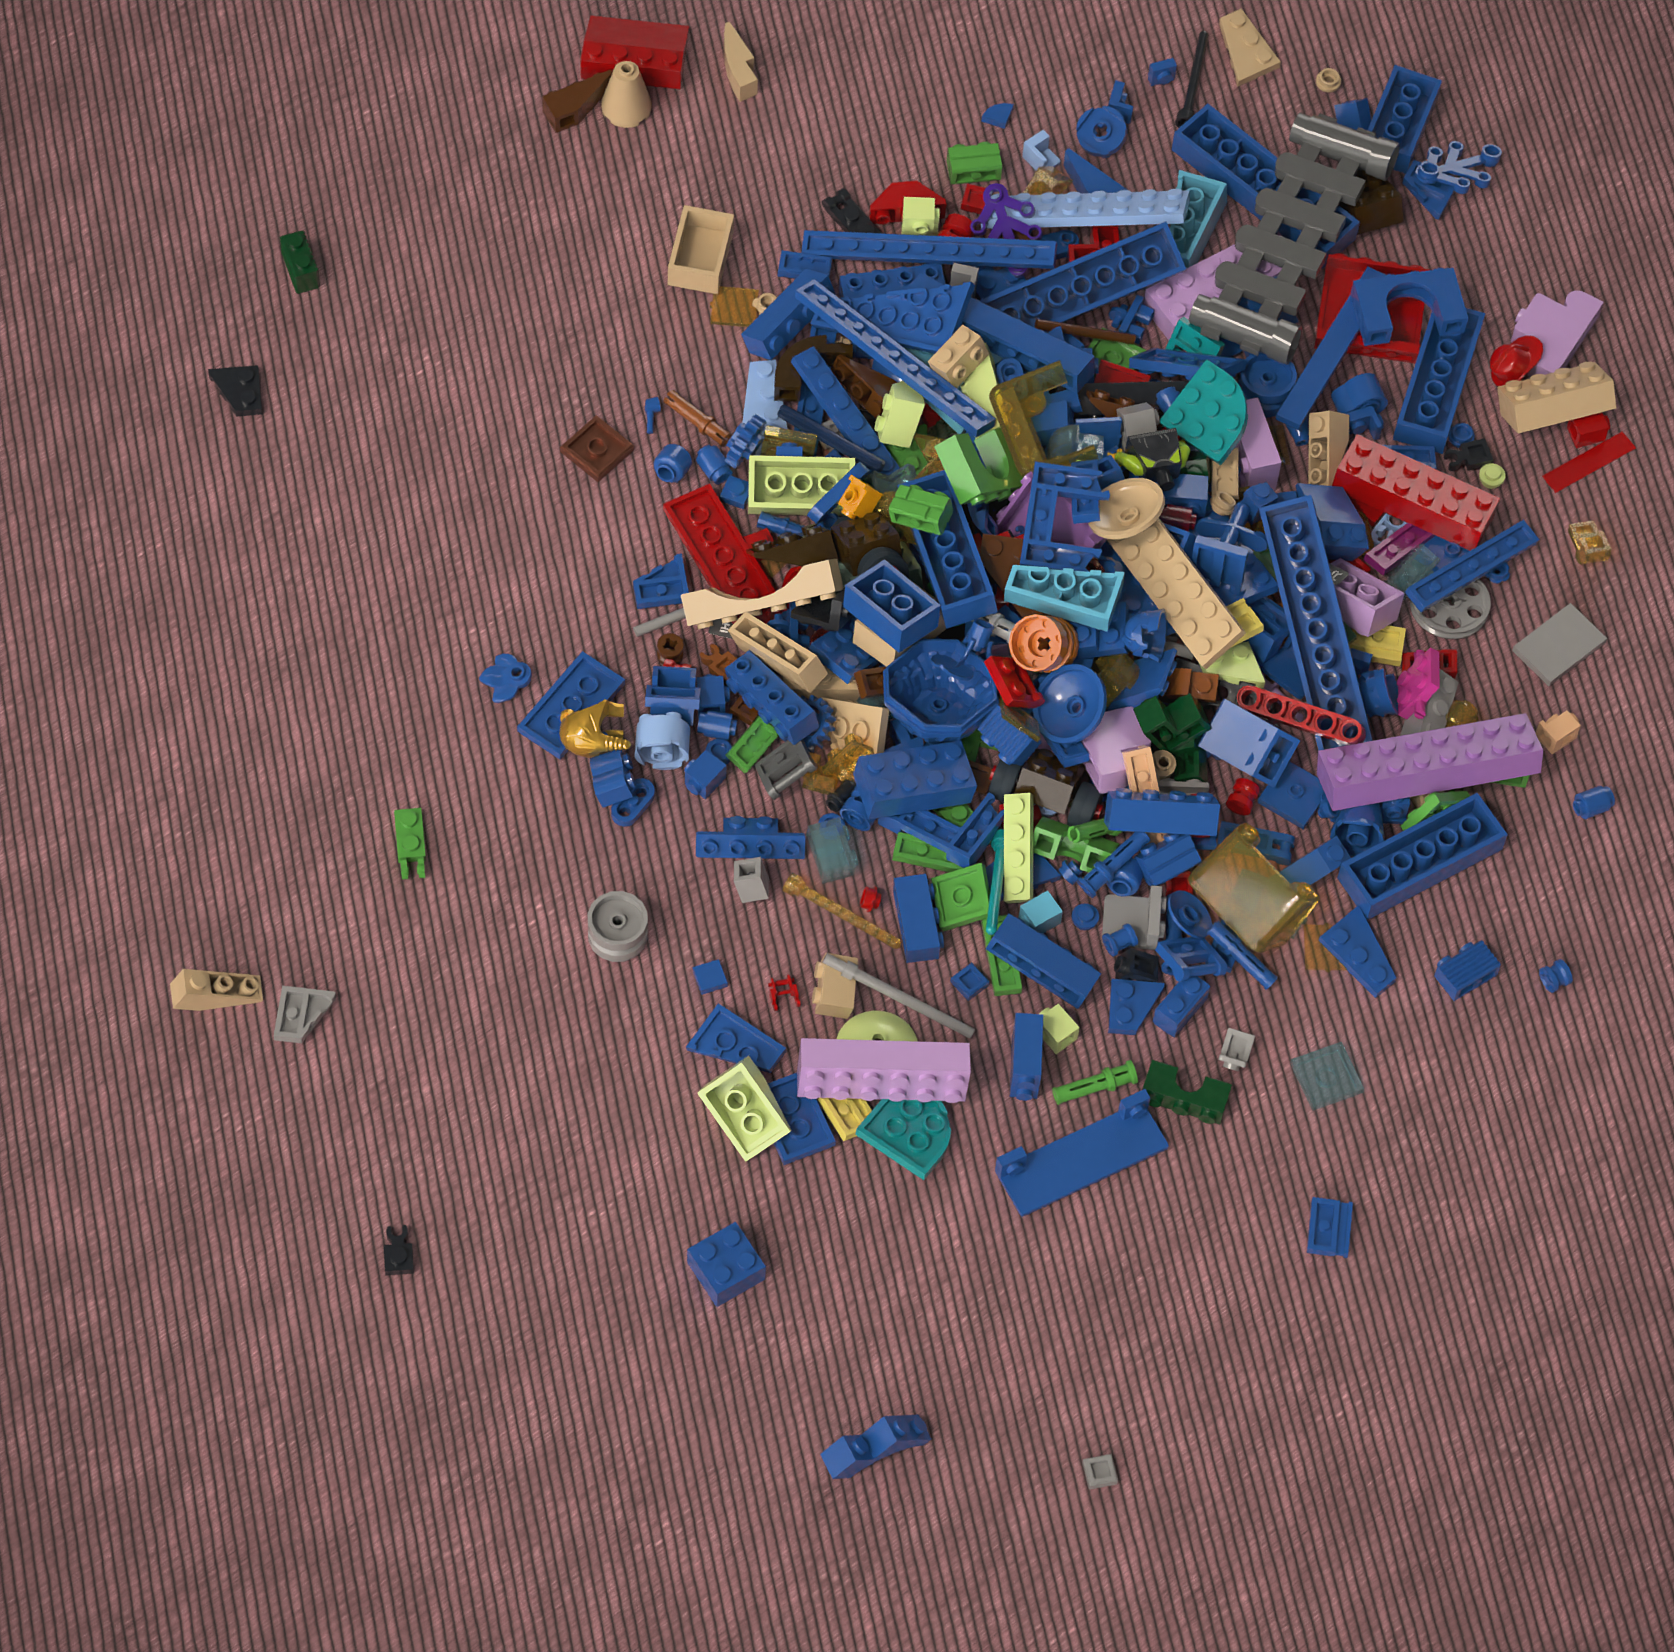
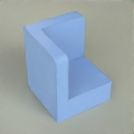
[1022,130,1060,176]

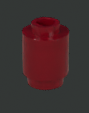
[1159,504,1197,531]

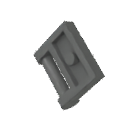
[755,739,818,800]

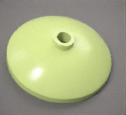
[837,1011,918,1042]

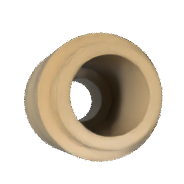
[1152,750,1176,781]

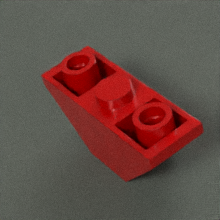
[869,181,946,225]

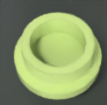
[1479,463,1505,489]

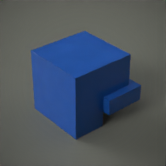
[645,666,701,726]

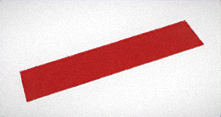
[1542,431,1636,493]

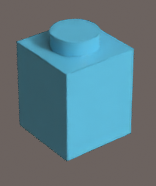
[1018,890,1063,933]

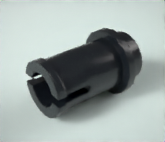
[826,778,856,812]

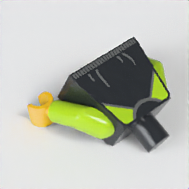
[1107,428,1190,491]

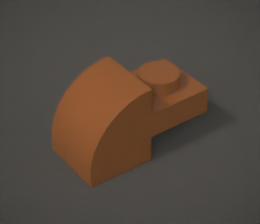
[1163,668,1219,703]

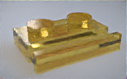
[760,425,817,457]

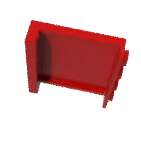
[1314,253,1430,364]

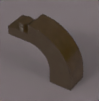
[774,335,853,401]

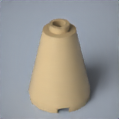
[601,61,652,128]

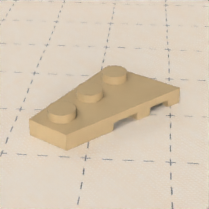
[1219,9,1281,87]

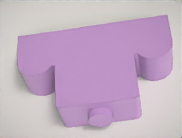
[1511,291,1604,377]
[1077,706,1151,794]

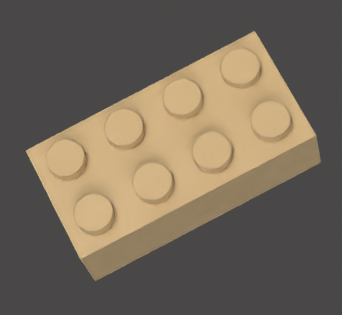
[1497,362,1616,433]

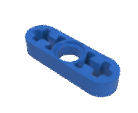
[807,462,870,524]

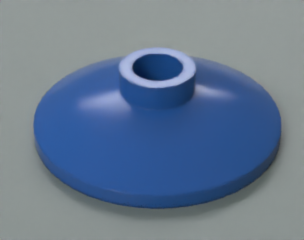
[1168,890,1212,939]

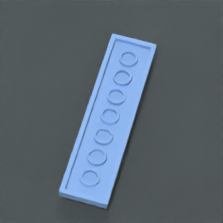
[981,189,1190,229]

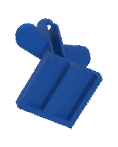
[1191,503,1268,593]

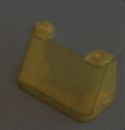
[1188,823,1320,952]

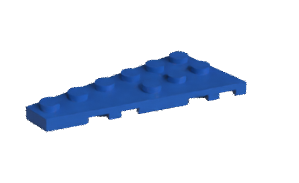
[811,281,975,354]

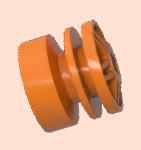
[1009,614,1079,673]

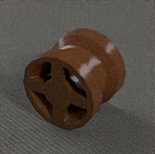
[657,633,684,664]

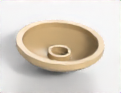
[1088,478,1165,540]

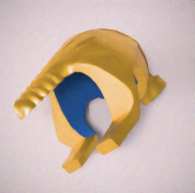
[559,699,631,758]

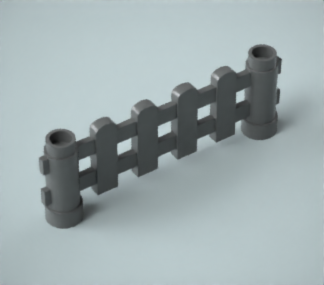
[1189,113,1400,365]

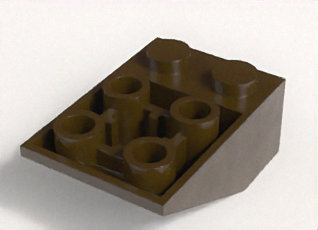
[1339,169,1404,235]
[746,524,838,566]

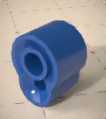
[1331,373,1388,414]

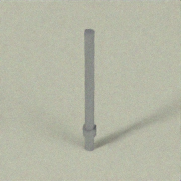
[822,953,975,1039]

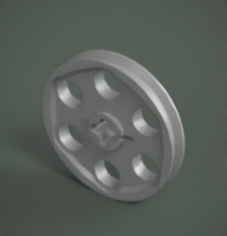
[1410,570,1491,639]

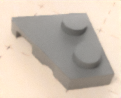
[273,986,336,1043]

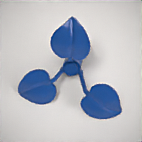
[930,619,1038,686]

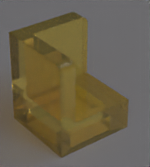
[802,753,841,795]

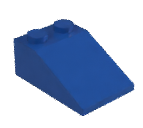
[1295,483,1369,561]

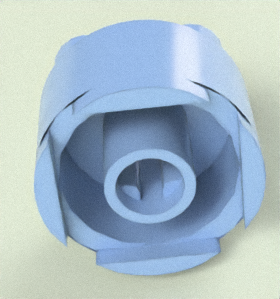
[635,712,691,770]

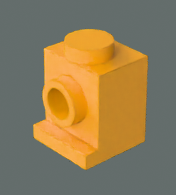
[838,475,883,520]

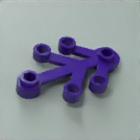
[970,183,1043,278]

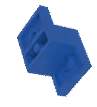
[1241,597,1290,670]

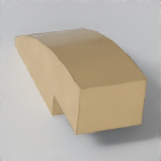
[724,22,758,102]

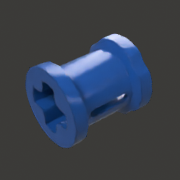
[1102,924,1138,957]

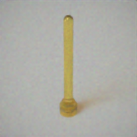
[782,872,902,949]

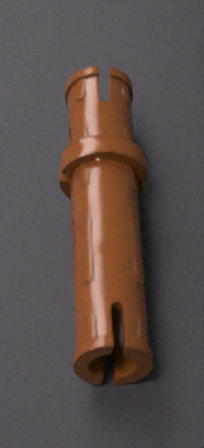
[663,390,732,447]

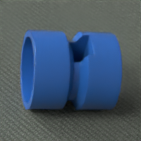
[840,785,877,831]

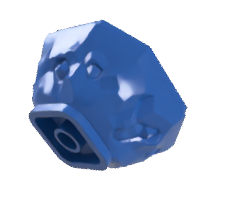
[883,639,999,745]

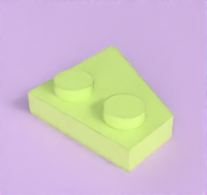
[1199,642,1265,689]

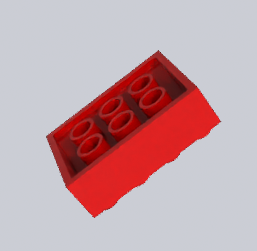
[581,15,689,89]

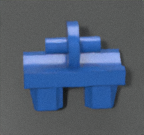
[1108,295,1154,344]
[767,602,810,649]

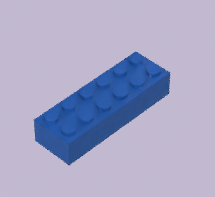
[1393,308,1485,454]
[897,470,998,629]
[1337,793,1508,920]

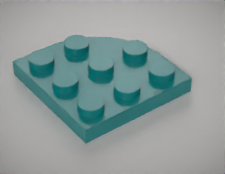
[1159,359,1248,465]
[855,1099,951,1180]

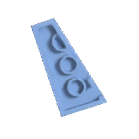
[742,359,790,456]

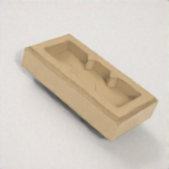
[1212,448,1239,499]

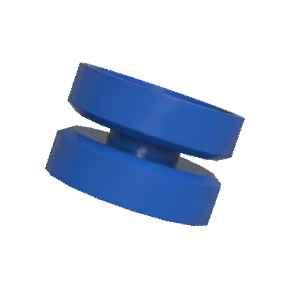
[1238,352,1297,418]

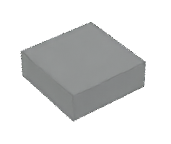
[1082,1454,1118,1490]

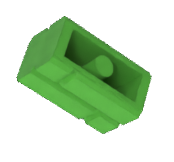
[947,142,1002,184]
[889,485,953,536]

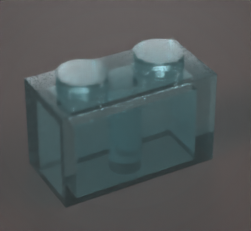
[806,817,858,884]

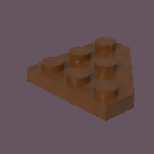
[980,534,1052,619]

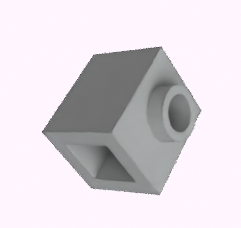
[734,857,769,903]

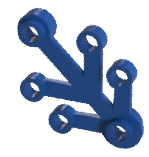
[1415,141,1502,194]

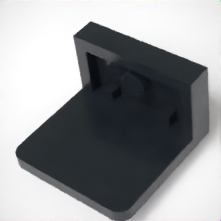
[790,587,854,631]

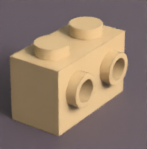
[928,325,989,388]
[812,953,858,1019]

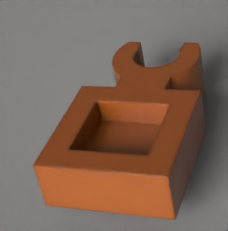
[699,644,737,686]

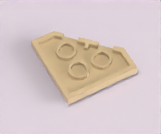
[822,697,889,783]

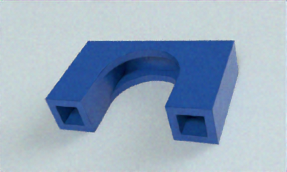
[1350,267,1468,346]

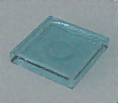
[1290,1042,1364,1111]

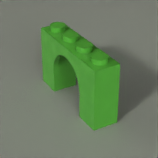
[934,427,1028,506]

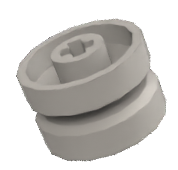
[588,891,648,962]

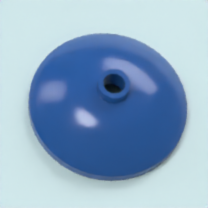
[1033,664,1107,744]

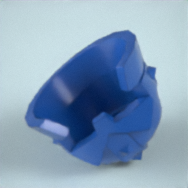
[1121,609,1167,662]
[1358,668,1398,717]

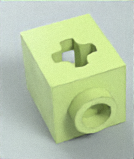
[1039,1004,1080,1054]

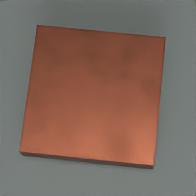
[560,415,634,482]

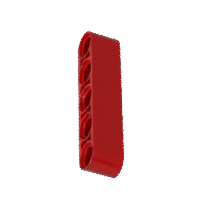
[1237,685,1366,745]

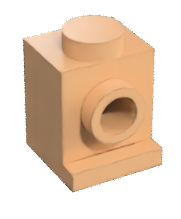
[1536,710,1581,754]

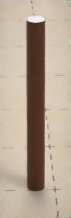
[1035,319,1136,345]

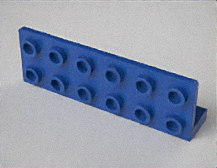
[995,1089,1169,1217]

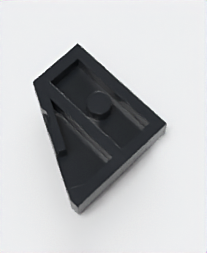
[208,365,262,417]

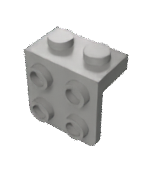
[1102,885,1166,950]

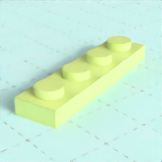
[1004,793,1033,903]

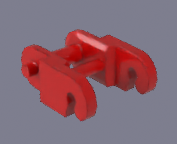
[768,974,801,1012]

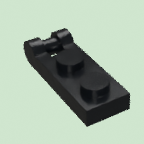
[822,188,882,234]

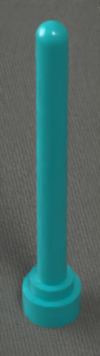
[986,829,1004,935]

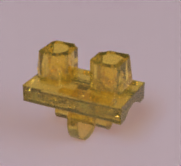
[822,733,874,782]

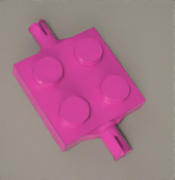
[1397,647,1440,720]

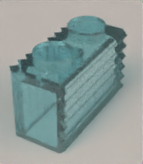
[1383,544,1440,600]

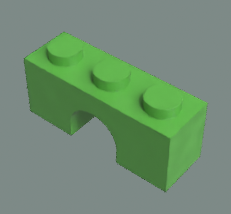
[1033,816,1119,872]

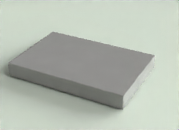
[1512,603,1607,686]

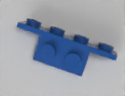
[696,816,805,859]

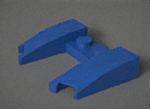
[1020,461,1110,572]
[878,792,1004,868]

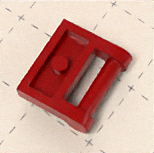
[984,656,1045,708]

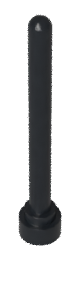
[1175,31,1209,128]

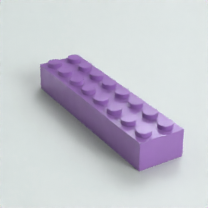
[1317,713,1543,811]

